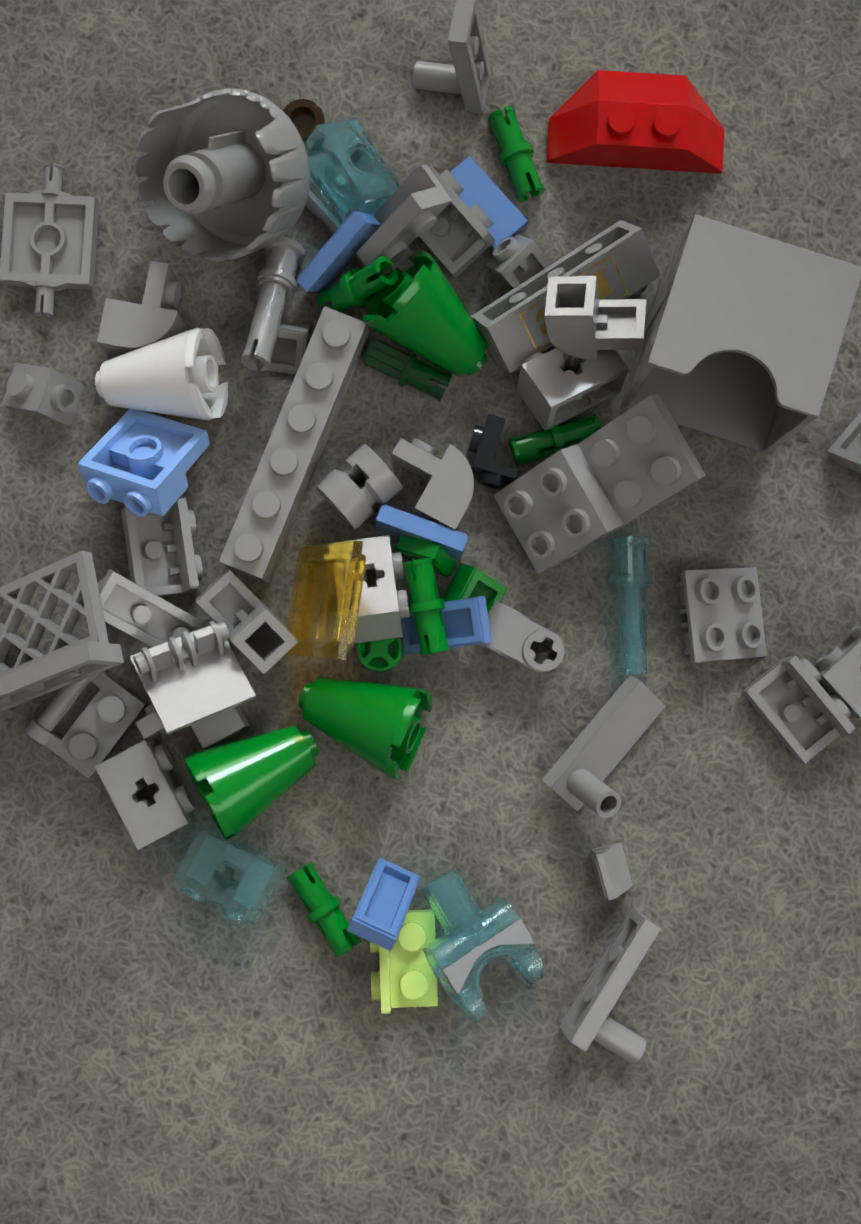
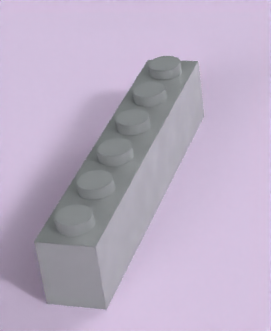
[219,306,369,584]

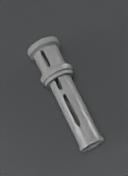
[241,236,305,371]

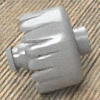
[134,88,310,262]

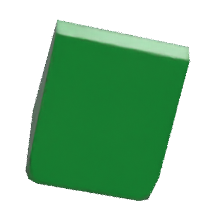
[441,563,508,612]

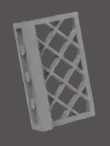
[0,550,124,712]

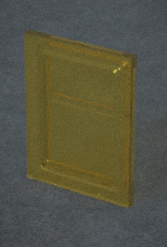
[286,540,366,660]

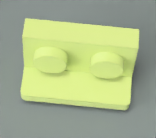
[370,909,438,1014]

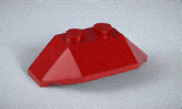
[546,70,724,174]

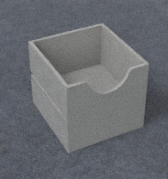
[620,214,861,454]

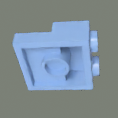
[78,409,210,517]

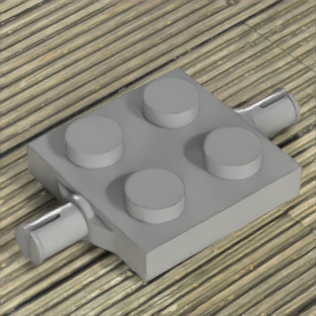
[0,163,100,318]

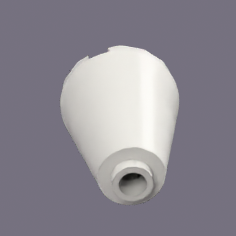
[95,328,228,421]

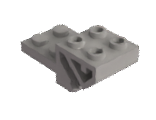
[493,393,706,574]

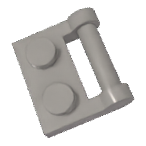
[24,671,148,779]

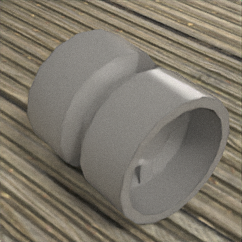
[316,444,403,530]

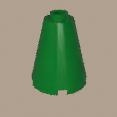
[362,250,488,376]
[298,676,432,780]
[183,725,319,841]

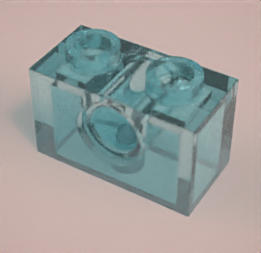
[304,118,400,224]

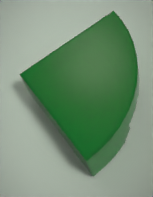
[395,534,456,577]

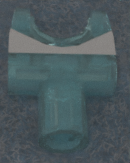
[420,868,544,1024]

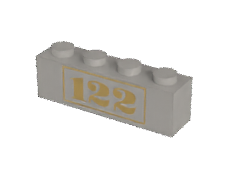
[471,220,661,373]

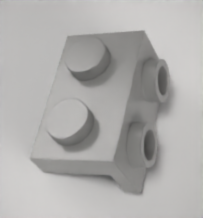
[356,164,452,266]
[419,164,495,278]
[121,498,203,597]
[742,656,856,764]

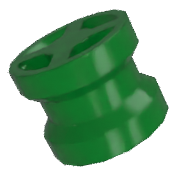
[356,637,403,673]

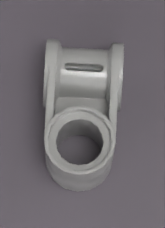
[478,601,565,673]

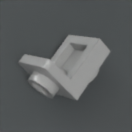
[2,363,83,426]

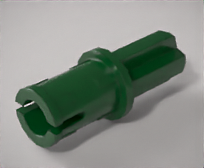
[362,339,452,402]

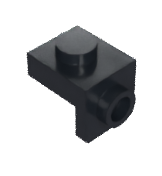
[468,414,519,490]

